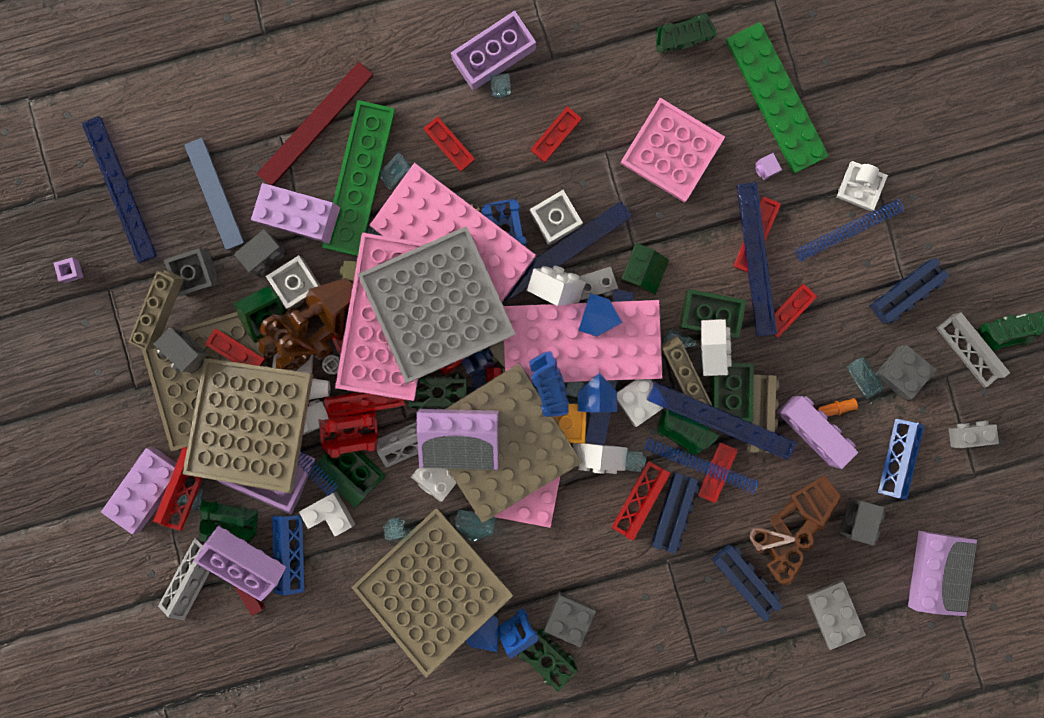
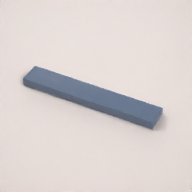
[184,138,245,251]

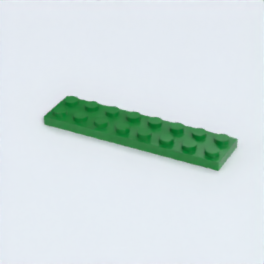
[725,22,829,174]
[322,100,396,256]

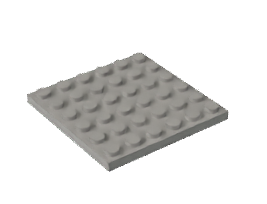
[358,226,516,384]

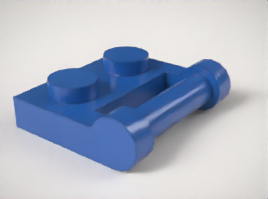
[498,609,539,659]

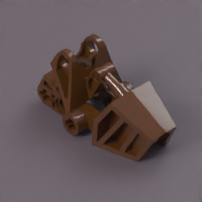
[259,278,353,371]
[750,475,841,585]

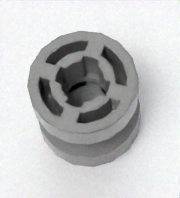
[322,355,340,375]

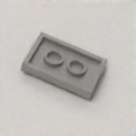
[806,580,866,650]

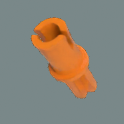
[818,398,858,417]

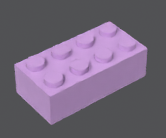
[451,11,536,91]
[251,183,340,244]
[776,396,858,469]
[101,447,177,535]
[193,526,286,601]

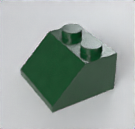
[620,243,669,295]
[234,286,284,343]

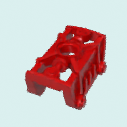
[318,411,378,458]

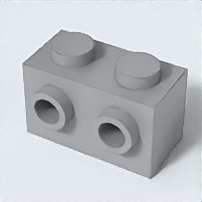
[579,266,618,303]
[948,421,999,448]

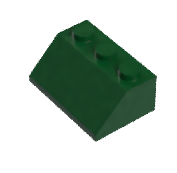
[314,451,386,508]

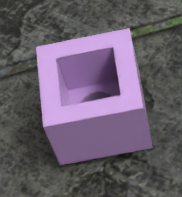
[755,153,782,180]
[54,258,84,283]

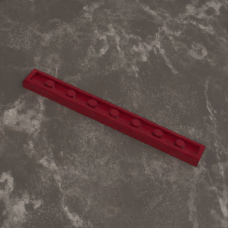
[257,62,373,186]

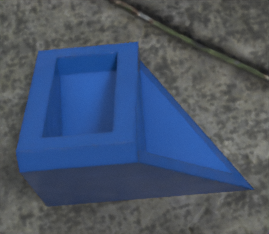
[578,293,623,337]
[578,372,617,412]
[466,615,499,652]

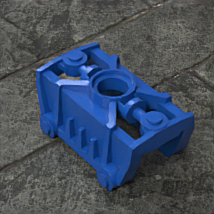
[481,199,527,246]
[529,351,569,417]

